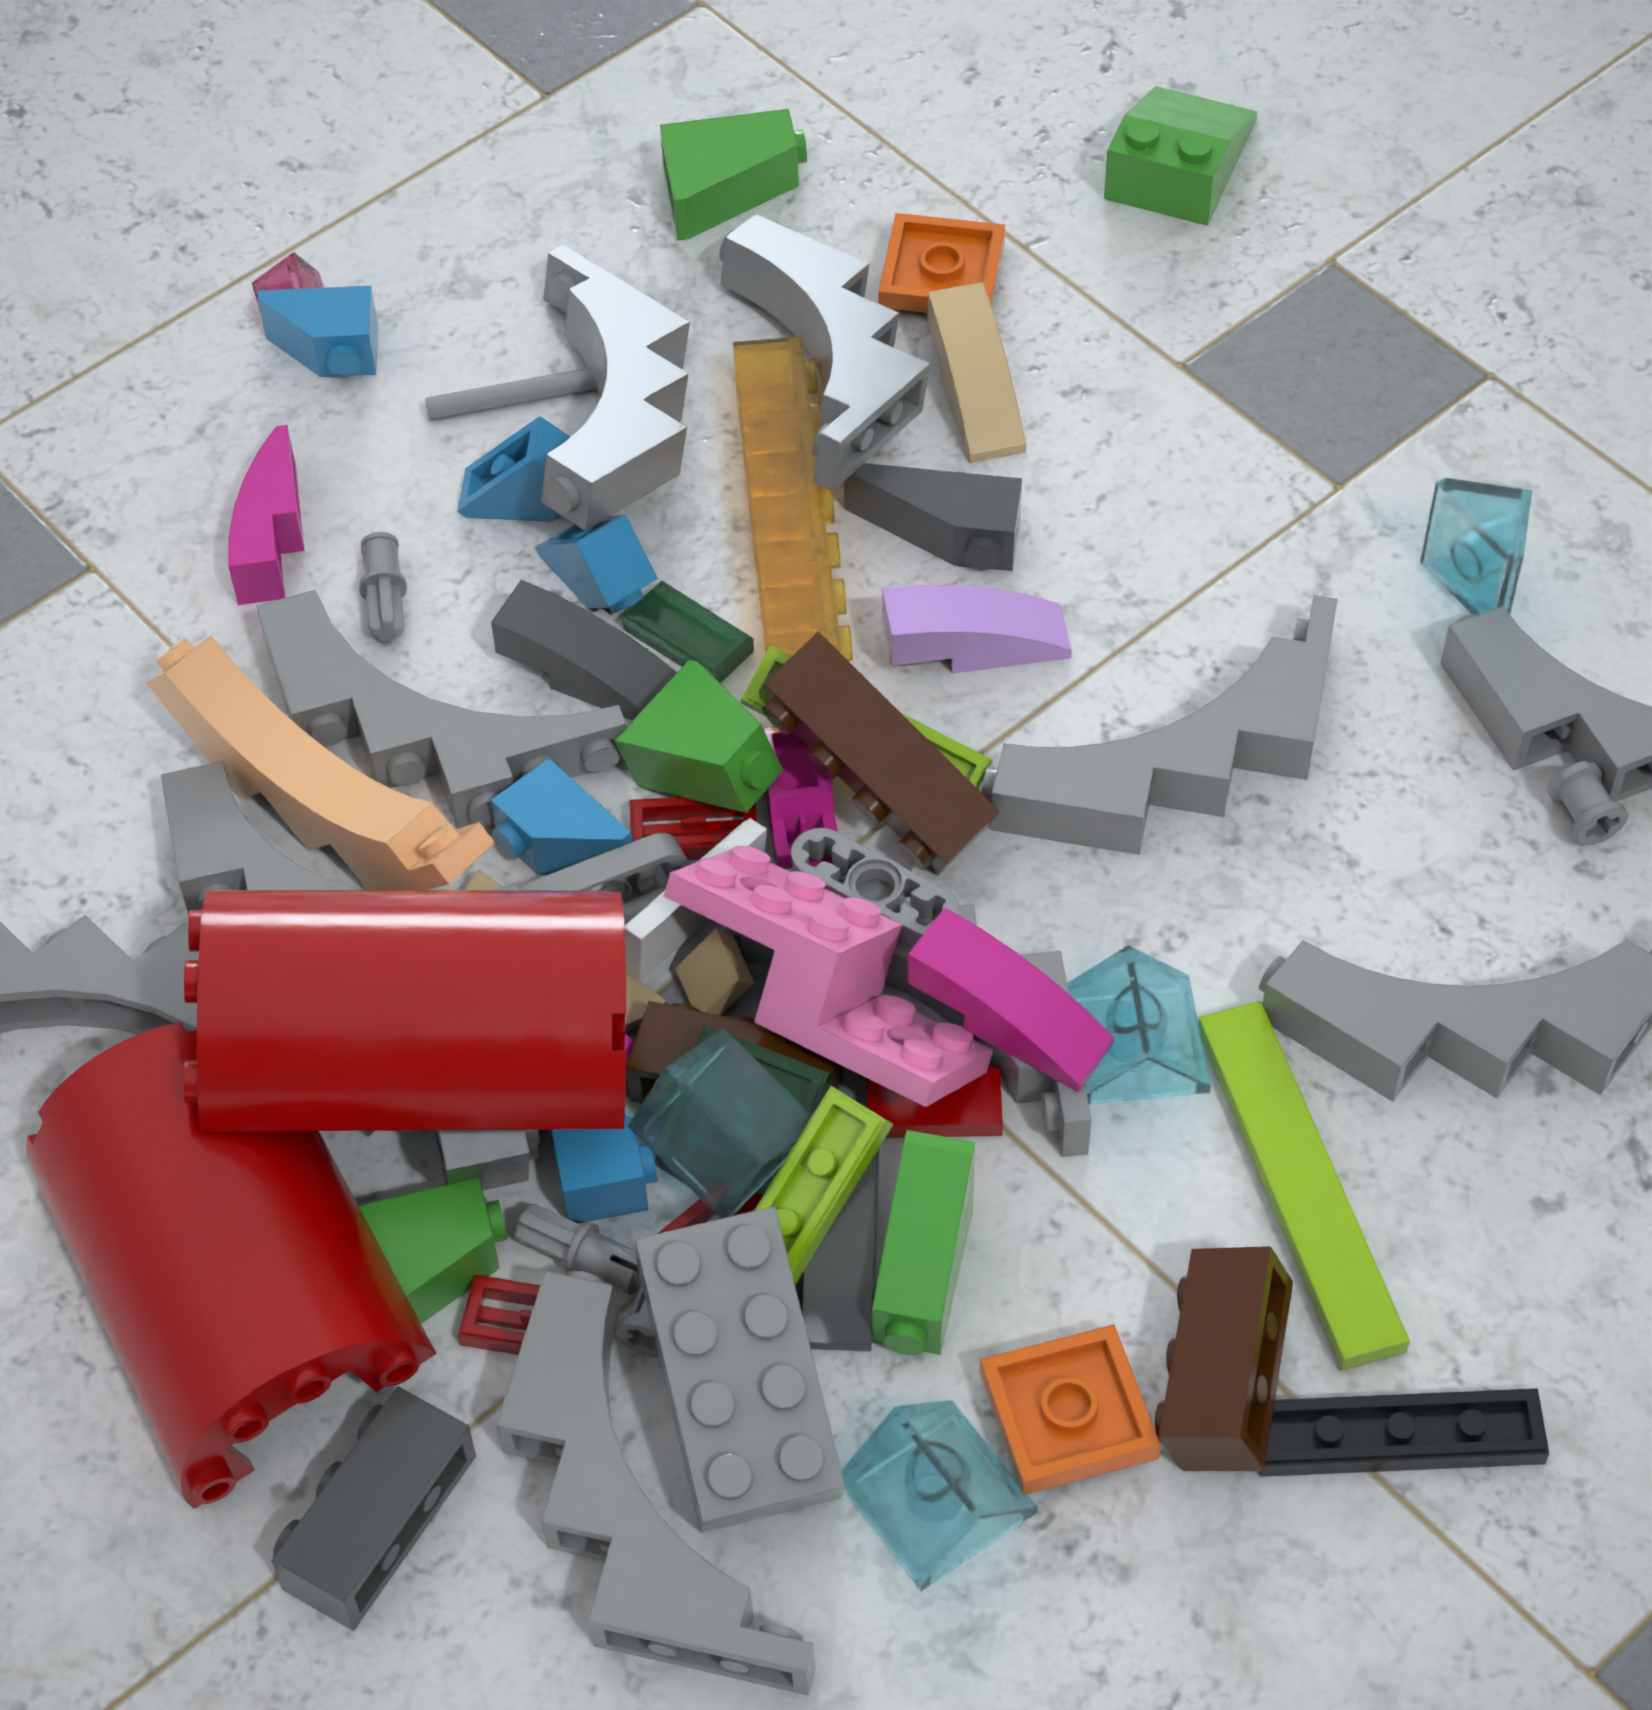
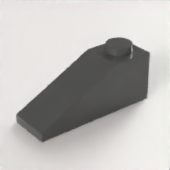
[844,463,1022,571]

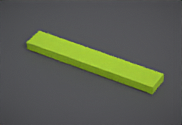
[1197,1001,1410,1371]

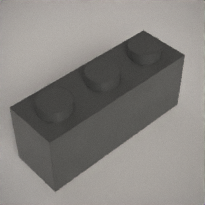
[271,1386,476,1631]

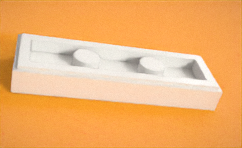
[624,818,767,981]

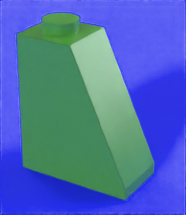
[660,109,807,241]
[615,660,783,813]
[872,1130,975,1355]
[359,1177,508,1324]

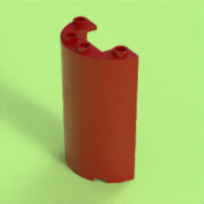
[183,890,626,1132]
[26,1022,437,1509]

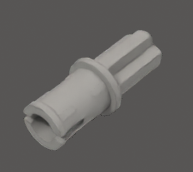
[359,532,407,642]
[514,1204,639,1295]

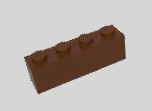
[760,631,1000,875]

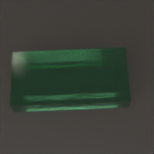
[622,580,754,684]

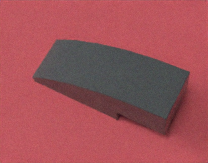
[491,579,677,721]
[802,1147,880,1351]

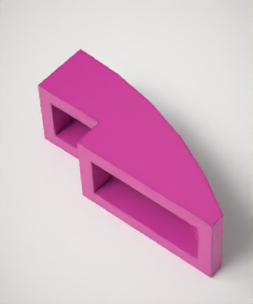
[228,425,305,605]
[763,726,838,869]
[908,907,1114,1092]

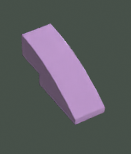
[882,585,1072,674]

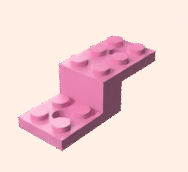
[663,846,994,1107]

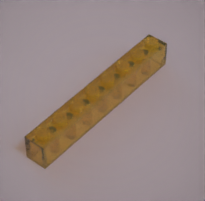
[733,336,853,727]

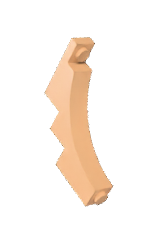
[146,636,495,890]

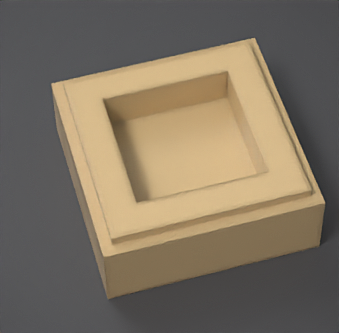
[675,928,755,1016]

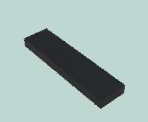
[1259,1388,1549,1477]

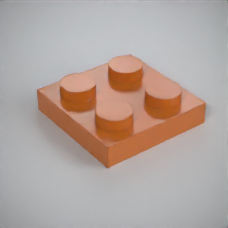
[878,213,1005,313]
[979,1324,1161,1496]

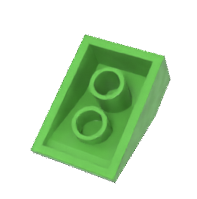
[1104,86,1258,226]

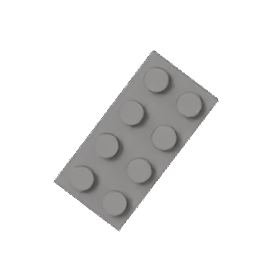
[635,1206,846,1533]

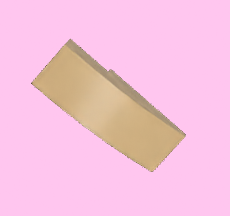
[927,282,1026,463]

